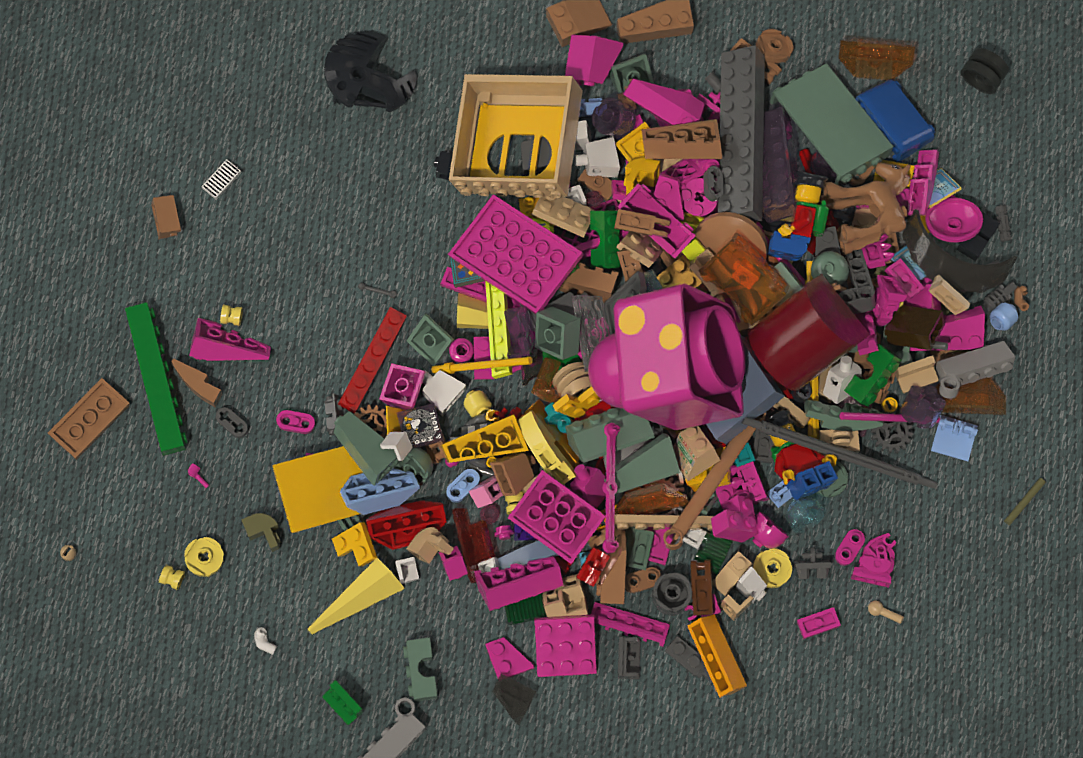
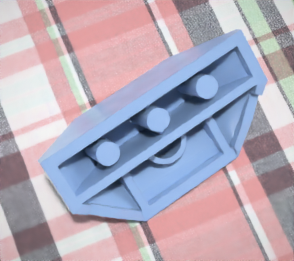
[340,468,420,515]

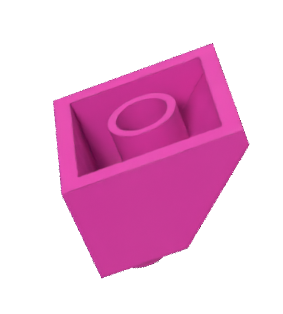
[379,363,426,410]

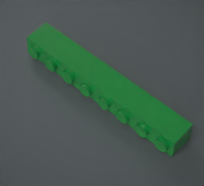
[125,302,188,456]

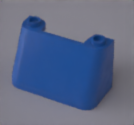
[856,79,935,163]

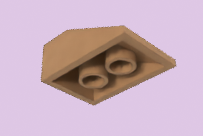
[546,0,612,47]
[596,533,626,604]

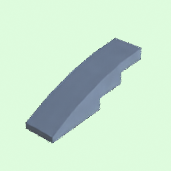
[498,540,558,569]

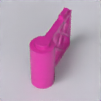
[661,159,720,191]

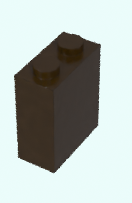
[884,305,945,350]

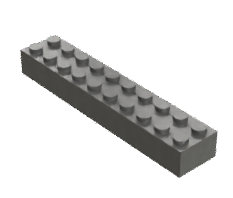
[718,45,765,222]

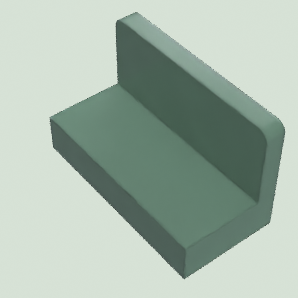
[625,527,654,570]

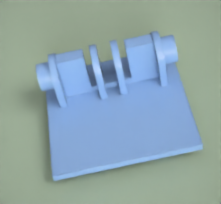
[931,415,978,462]

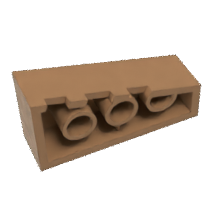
[617,0,694,44]
[642,119,722,159]
[559,263,619,305]

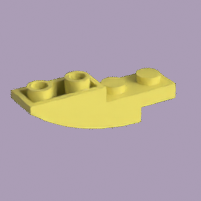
[517,410,576,485]

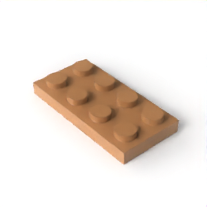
[48,378,130,460]

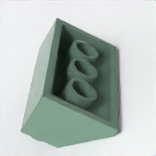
[565,408,655,463]

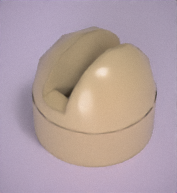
[60,545,76,561]

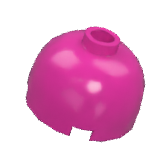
[752,512,789,549]

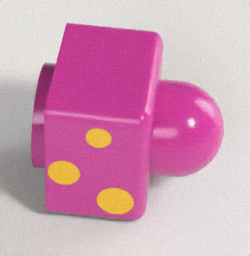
[588,284,745,430]

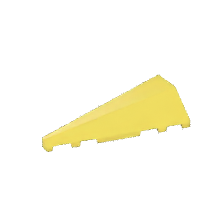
[457,293,524,329]
[308,558,404,635]

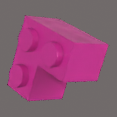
[711,495,758,543]

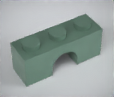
[403,638,438,702]

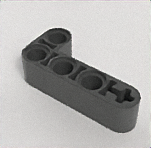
[839,249,876,314]

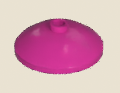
[925,198,983,242]

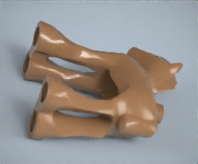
[820,162,910,255]

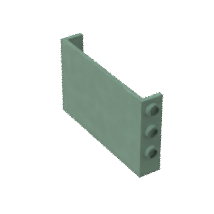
[770,63,893,185]

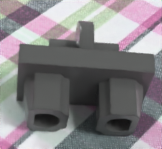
[794,547,831,579]

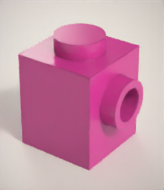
[439,546,468,581]

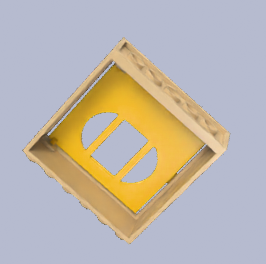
[449,74,583,198]

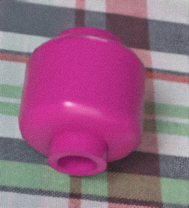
[449,338,474,363]

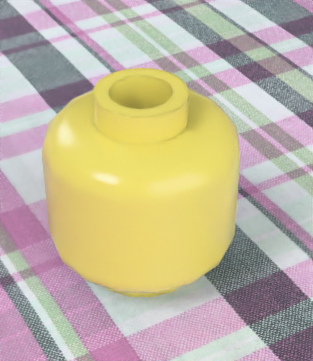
[463,390,492,418]

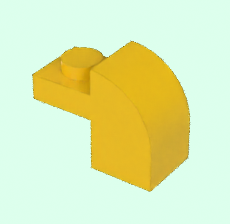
[624,158,660,195]

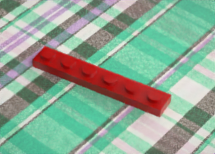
[338,307,407,414]

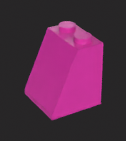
[565,35,623,87]

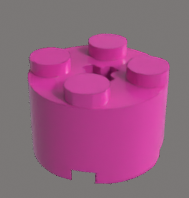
[680,178,718,217]

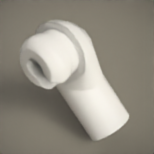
[254,627,277,655]

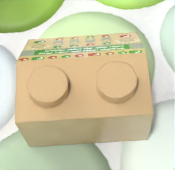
[673,426,720,481]

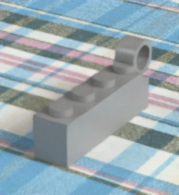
[935,341,1015,399]
[358,698,426,758]

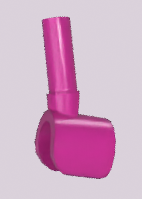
[188,464,209,488]

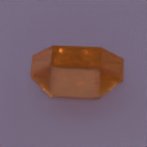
[838,38,915,80]
[929,377,1006,415]
[615,482,689,515]

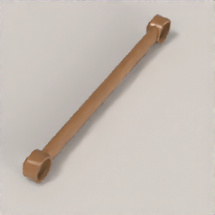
[663,412,766,550]

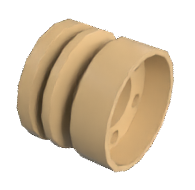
[552,362,593,409]

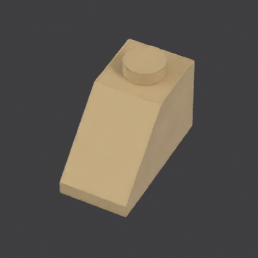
[712,551,753,597]

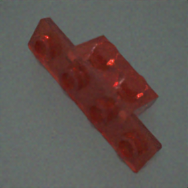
[452,508,495,583]

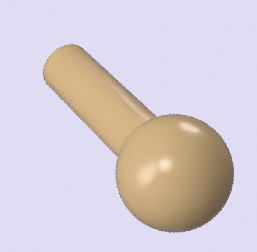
[868,600,904,624]

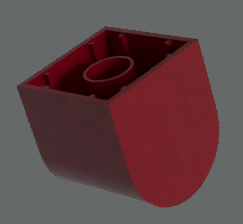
[749,274,870,391]

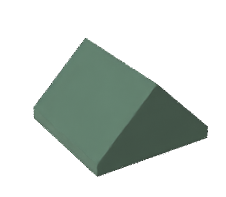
[610,54,654,94]
[407,314,454,366]

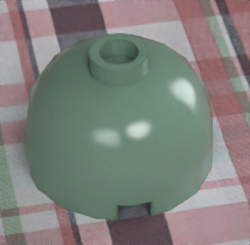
[811,251,850,286]
[394,447,433,486]

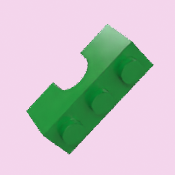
[590,210,620,268]
[844,344,902,407]

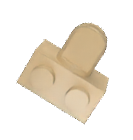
[819,429,860,456]

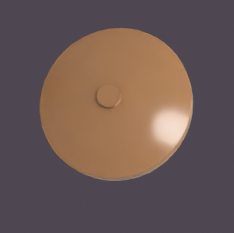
[692,212,768,281]

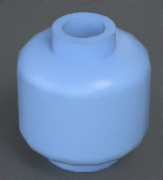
[990,303,1018,331]

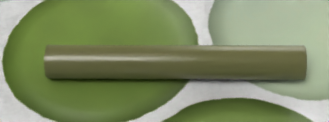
[1004,478,1046,526]

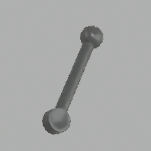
[358,283,397,298]

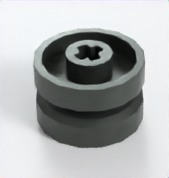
[960,48,1009,94]

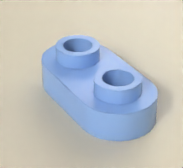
[446,469,480,503]

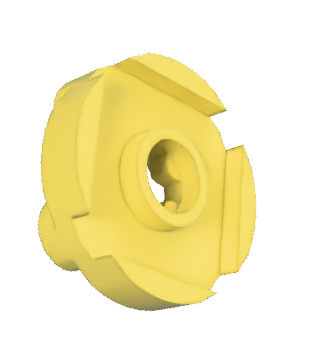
[185,537,224,577]
[753,549,792,588]

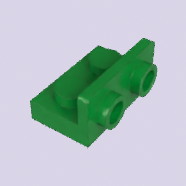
[322,680,363,725]

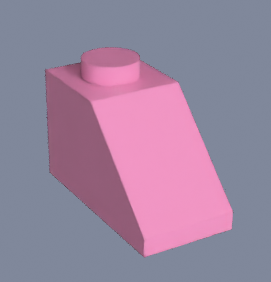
[469,475,503,508]

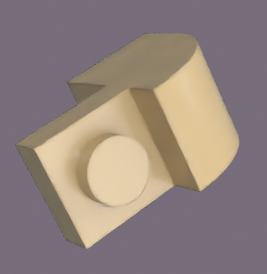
[407,527,453,564]

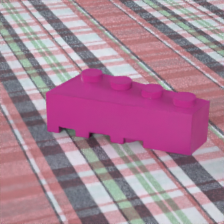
[910,306,985,351]
[474,556,564,611]

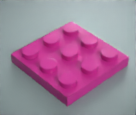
[534,615,596,677]

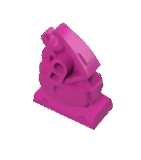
[872,275,907,327]
[851,533,896,588]

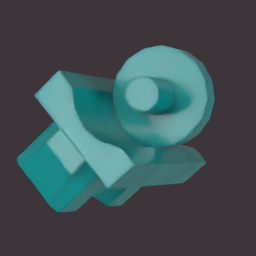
[544,402,575,433]

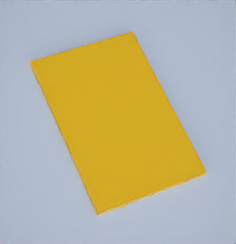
[272,446,363,533]

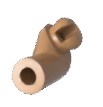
[1014,286,1029,311]

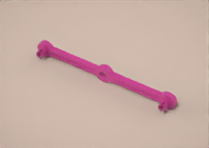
[603,423,620,553]

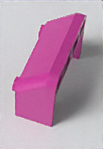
[616,184,696,258]

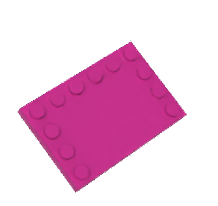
[448,194,584,314]

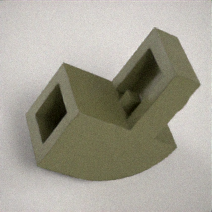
[241,513,281,552]

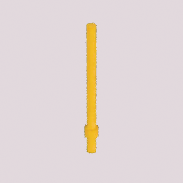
[431,357,532,374]

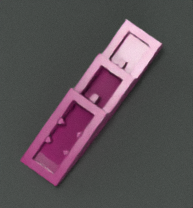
[907,150,939,216]

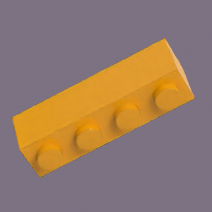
[687,614,747,698]

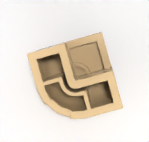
[543,574,588,617]

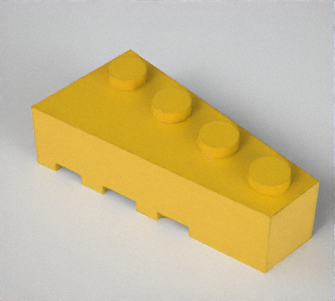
[441,415,529,463]

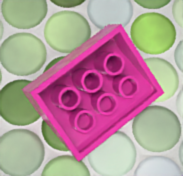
[508,470,606,564]

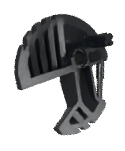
[324,31,417,112]

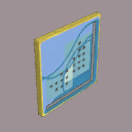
[929,168,962,208]

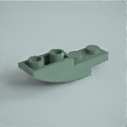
[804,400,884,431]

